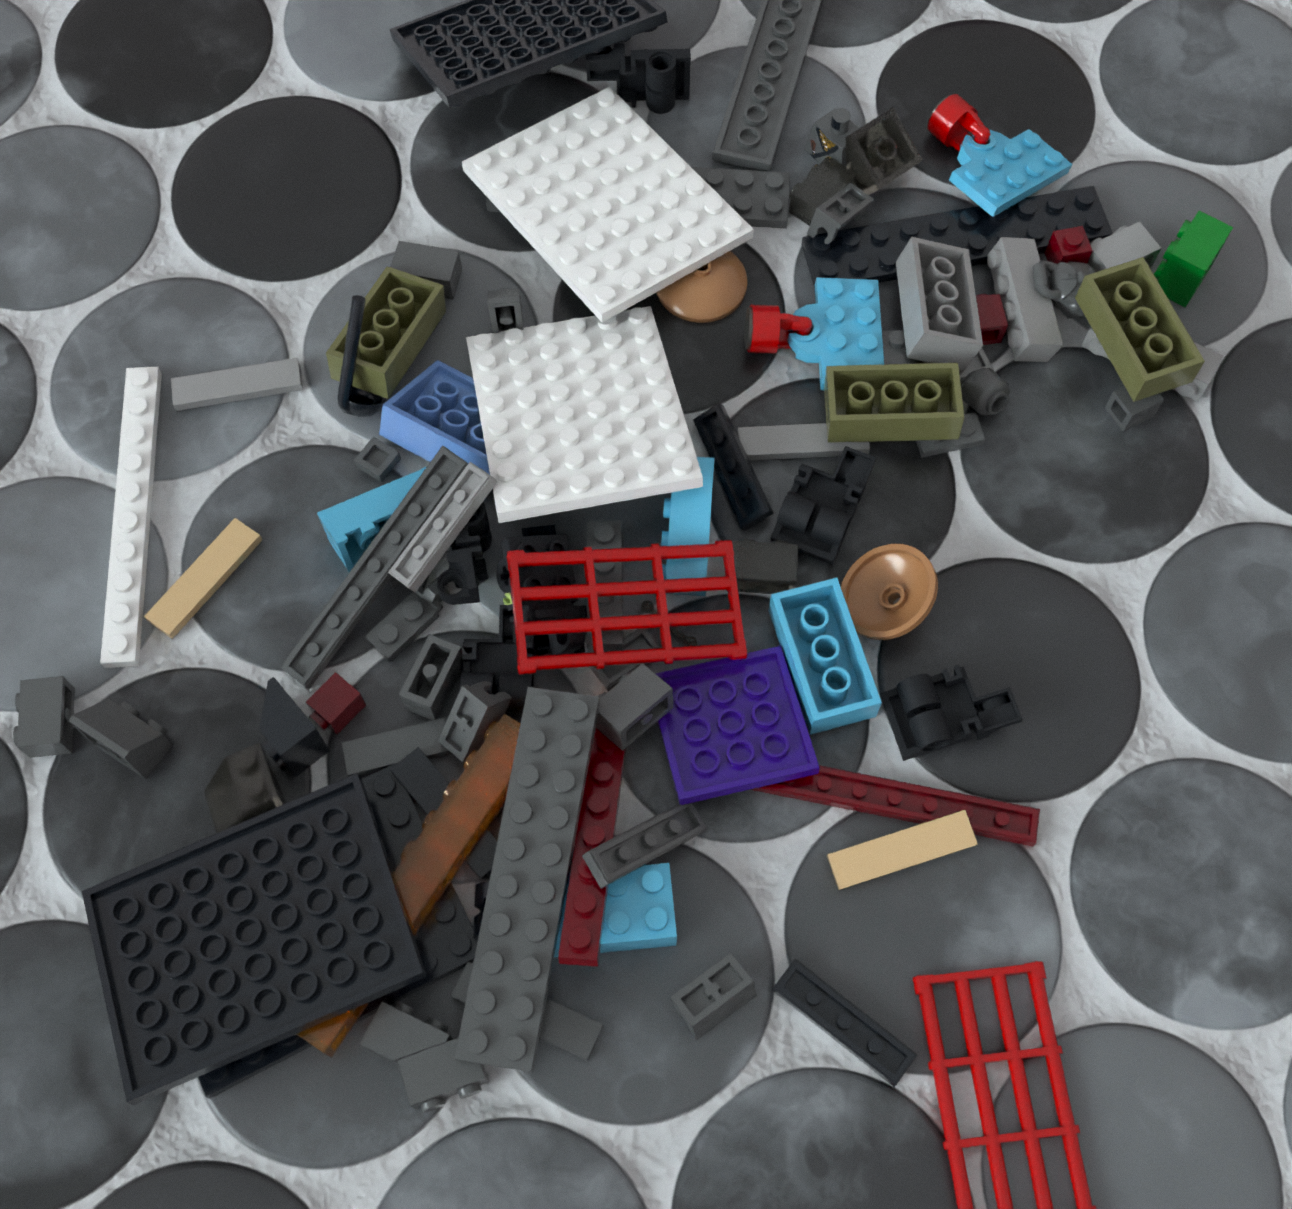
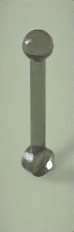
[641,600,697,646]

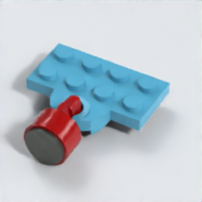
[927,94,1073,217]
[744,277,884,391]

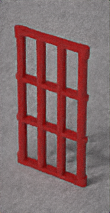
[506,540,747,674]
[912,961,1097,1209]

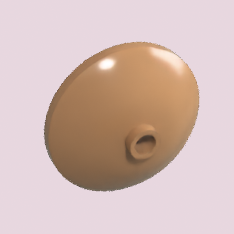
[656,251,747,323]
[841,544,938,640]

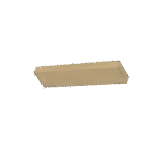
[144,518,262,639]
[827,810,978,890]

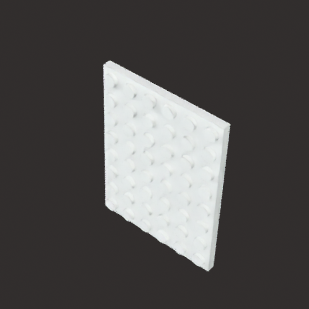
[462,87,754,323]
[466,306,703,523]

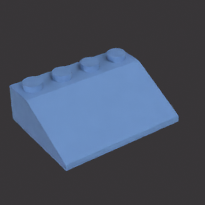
[379,360,490,475]

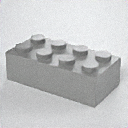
[896,237,983,370]

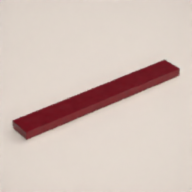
[751,765,1040,847]

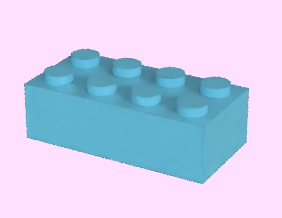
[768,578,882,735]
[554,863,677,957]

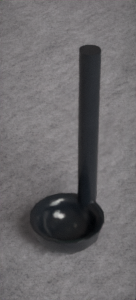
[337,295,387,417]

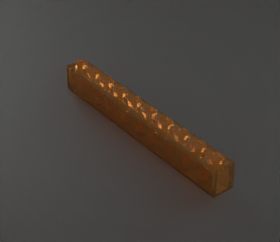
[296,714,521,1058]

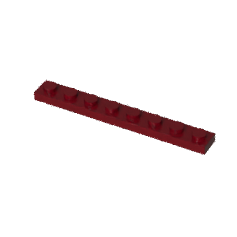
[558,728,626,967]

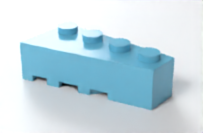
[661,457,714,596]
[317,467,426,572]

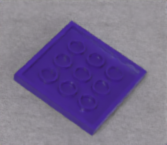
[655,646,820,805]

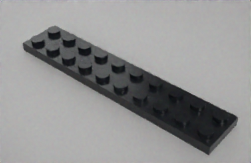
[801,186,1113,288]

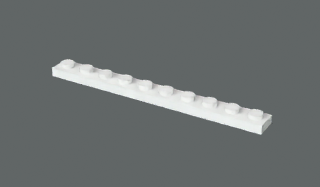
[100,367,162,668]

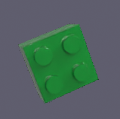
[1154,211,1233,308]

